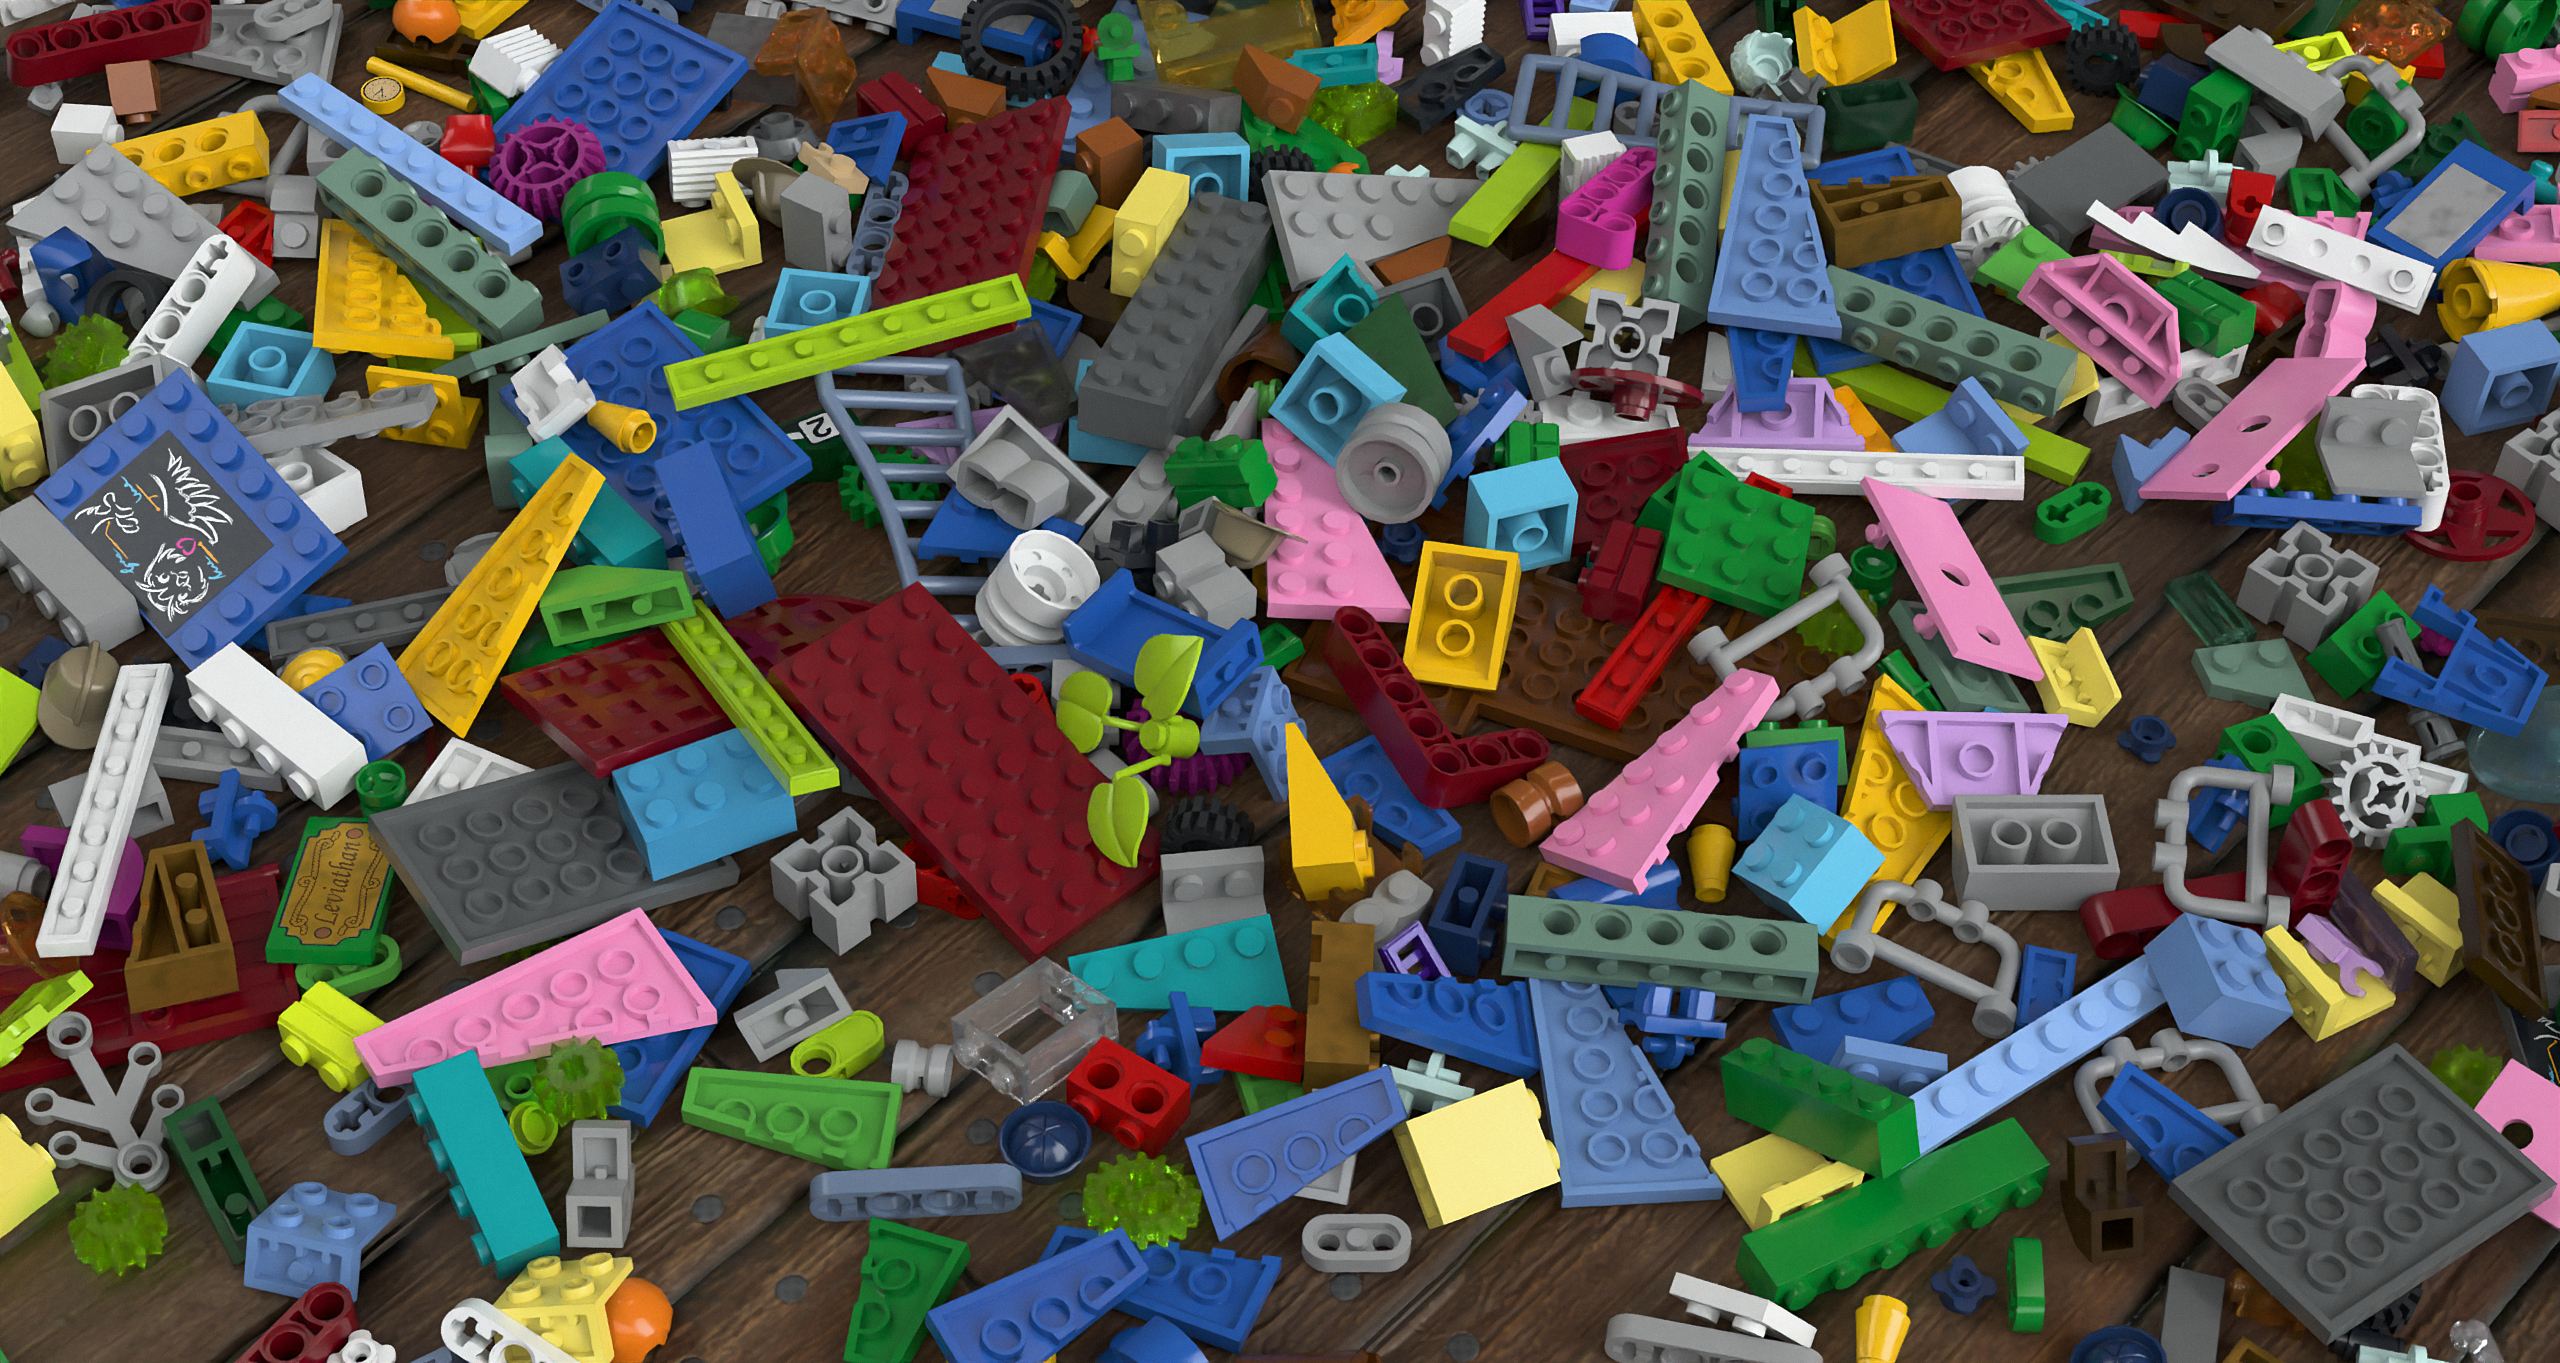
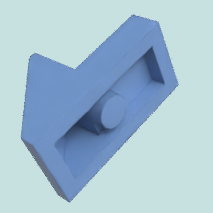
[2112,426,2191,514]

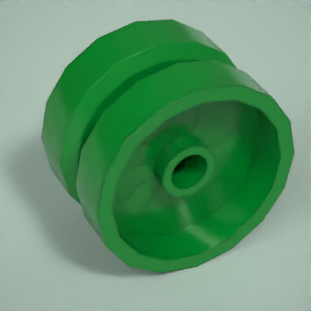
[2456,0,2560,64]
[560,171,665,261]

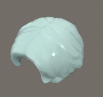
[1730,30,1800,96]

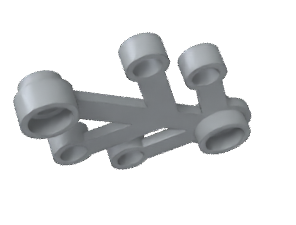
[25,1011,186,1193]

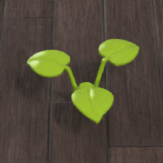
[1056,634,1204,868]

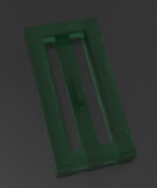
[2163,569,2258,647]

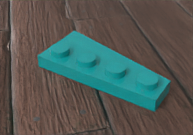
[1068,914,1292,1015]

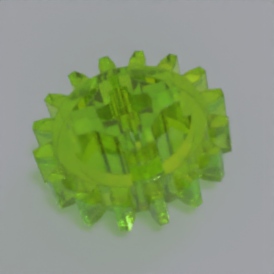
[41,313,130,390]
[1083,1152,1202,1250]

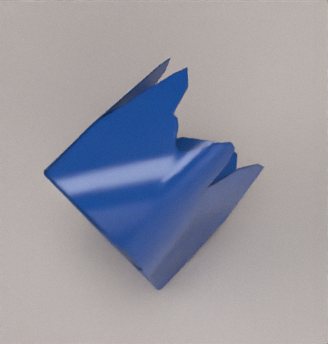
[29,226,125,331]

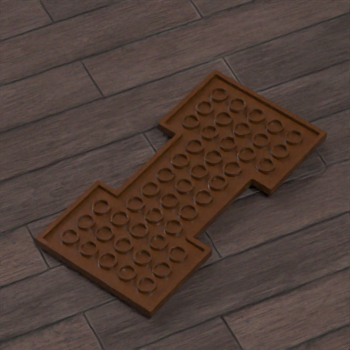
[1281,504,1919,846]

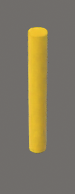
[366,56,477,113]

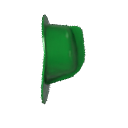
[2110,83,2178,152]
[745,489,795,576]

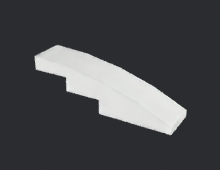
[2086,200,2261,282]
[2269,693,2468,807]

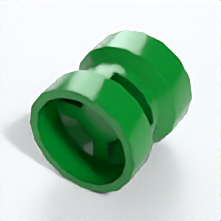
[1847,545,1897,611]
[355,760,410,818]

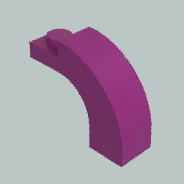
[20,824,146,951]

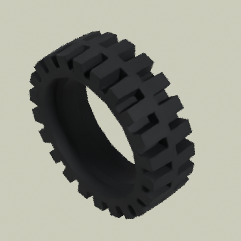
[960,0,1083,102]

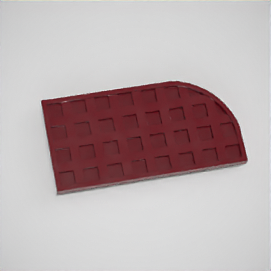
[500,594,878,779]

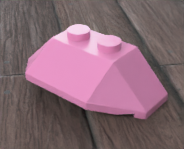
[2017,252,2182,409]

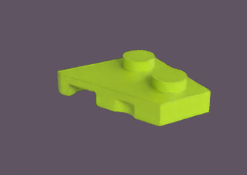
[2097,249,2190,288]
[0,970,94,1068]

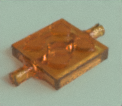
[2333,0,2453,68]

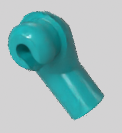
[2525,159,2557,205]

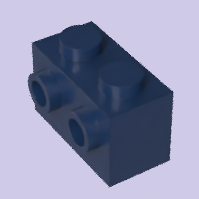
[2135,53,2212,122]
[559,224,664,317]
[1428,851,1514,978]

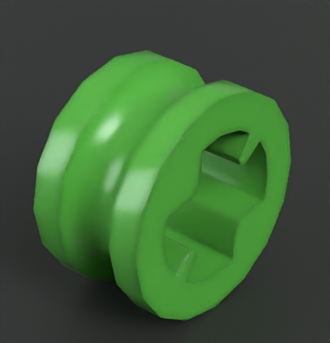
[1253,378,1284,422]
[1806,515,1836,560]

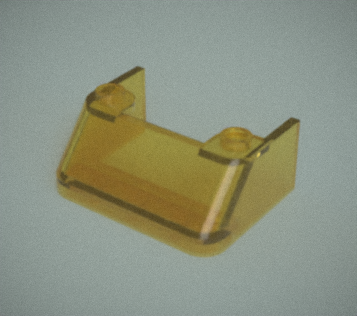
[1137,0,1323,92]

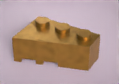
[1807,174,1962,269]
[124,839,239,1014]
[1303,921,1380,1096]

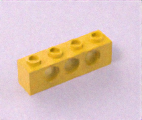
[1632,0,1734,96]
[86,110,270,197]

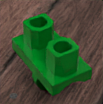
[1093,12,1141,82]

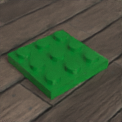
[1656,463,1815,618]

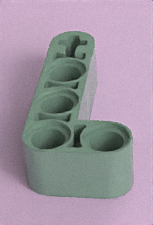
[485,371,538,510]

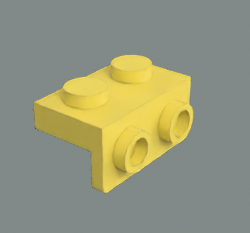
[2025,627,2122,728]

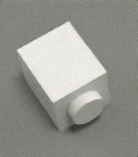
[50,103,124,165]

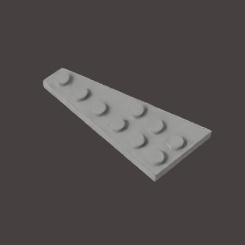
[92,4,344,86]
[5,141,281,312]
[1261,170,1487,292]
[217,384,438,458]

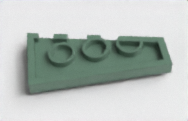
[428,309,611,384]

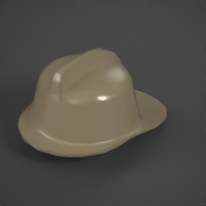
[731,157,801,228]
[1211,500,1308,570]
[38,640,120,750]

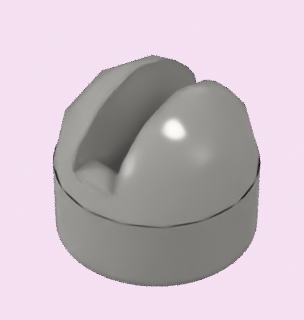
[19,298,60,338]

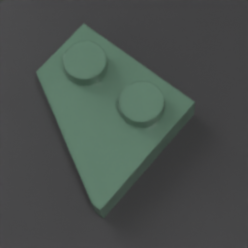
[2191,638,2316,710]

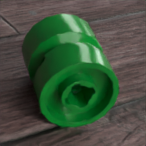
[2346,79,2420,152]

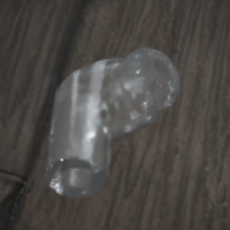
[2450,1319,2503,1363]

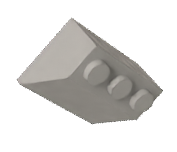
[2204,25,2346,142]
[39,353,192,476]
[946,404,1113,533]
[1952,794,2120,911]

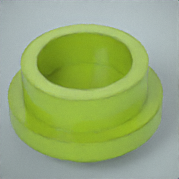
[506,1101,558,1156]

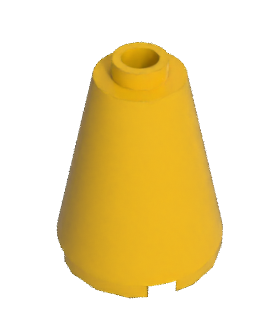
[2437,257,2560,342]

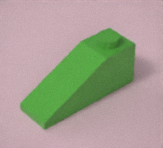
[539,565,696,647]

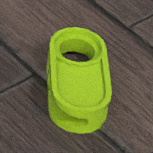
[790,1010,885,1079]

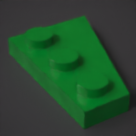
[843,1216,971,1363]

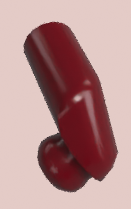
[0,247,20,301]

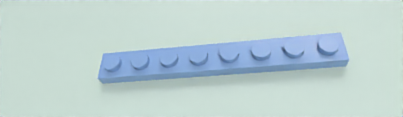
[277,72,543,257]
[1901,954,2168,1169]

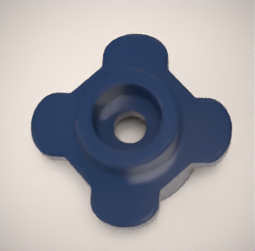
[1375,520,1428,565]
[2117,715,2176,764]
[1930,1256,1997,1315]

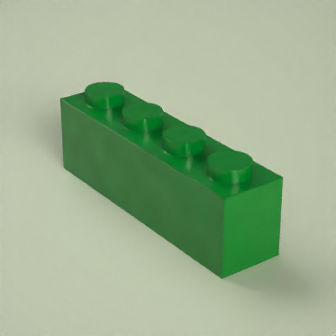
[1720,1037,1920,1180]

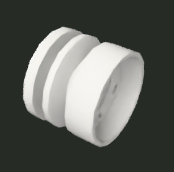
[1947,166,2030,282]
[975,530,1100,647]

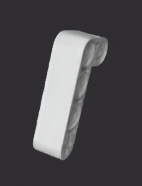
[120,234,256,399]
[2351,384,2450,532]

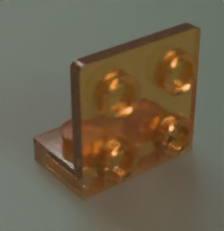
[753,7,857,124]

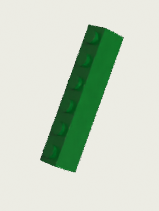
[1735,1117,2050,1311]

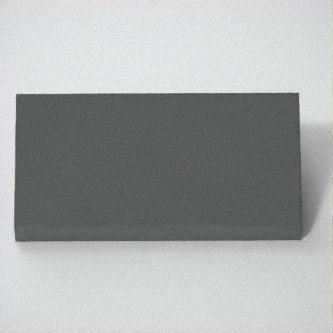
[1375,267,1469,364]

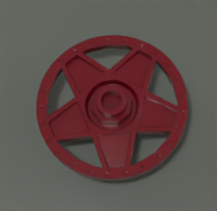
[1569,367,1705,422]
[2400,470,2535,562]

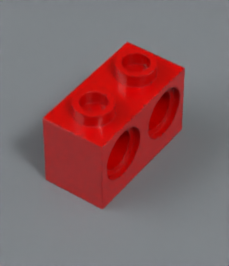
[1066,1036,1191,1159]

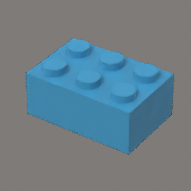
[611,728,798,882]

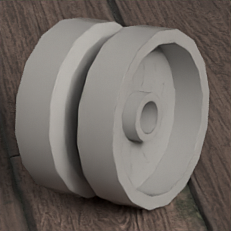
[1335,402,1452,524]

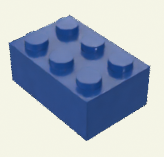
[653,439,779,621]

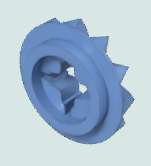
[1456,89,1513,127]

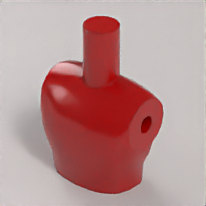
[440,114,497,181]
[2240,281,2304,337]

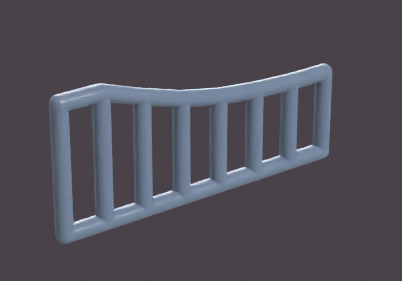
[1506,54,1826,170]
[814,356,1001,633]

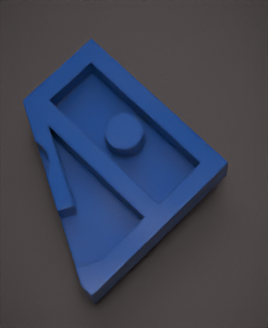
[826,111,908,187]

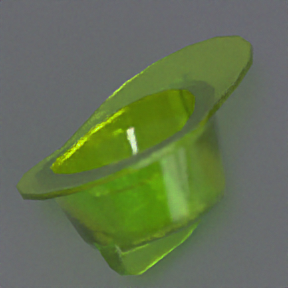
[658,267,740,322]

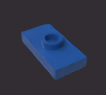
[2013,944,2077,1034]

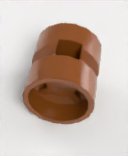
[1490,760,1584,848]

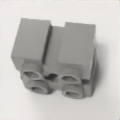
[1576,288,1680,377]
[2493,407,2560,532]
[2236,520,2380,652]
[1153,531,1257,630]
[770,806,918,956]

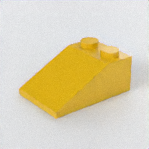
[1403,541,1522,693]
[1285,722,1375,901]

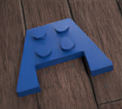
[2371,584,2549,738]

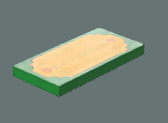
[265,817,399,965]

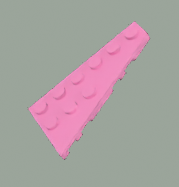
[1261,418,1412,623]
[1538,668,1780,895]
[353,907,718,1089]

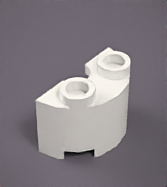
[511,343,597,443]

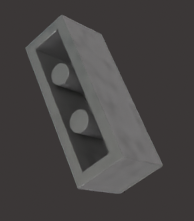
[1110,78,1242,136]

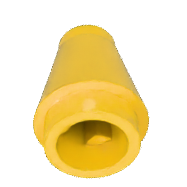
[587,400,657,454]
[1686,824,1736,903]
[1856,1295,1911,1363]

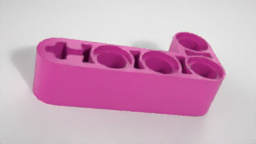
[1555,147,1657,270]

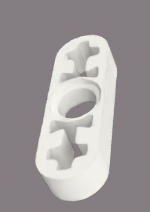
[441,1298,581,1363]

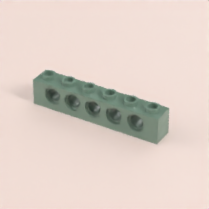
[1641,78,1730,334]
[315,146,545,345]
[1824,264,2078,419]
[1501,894,1819,1005]

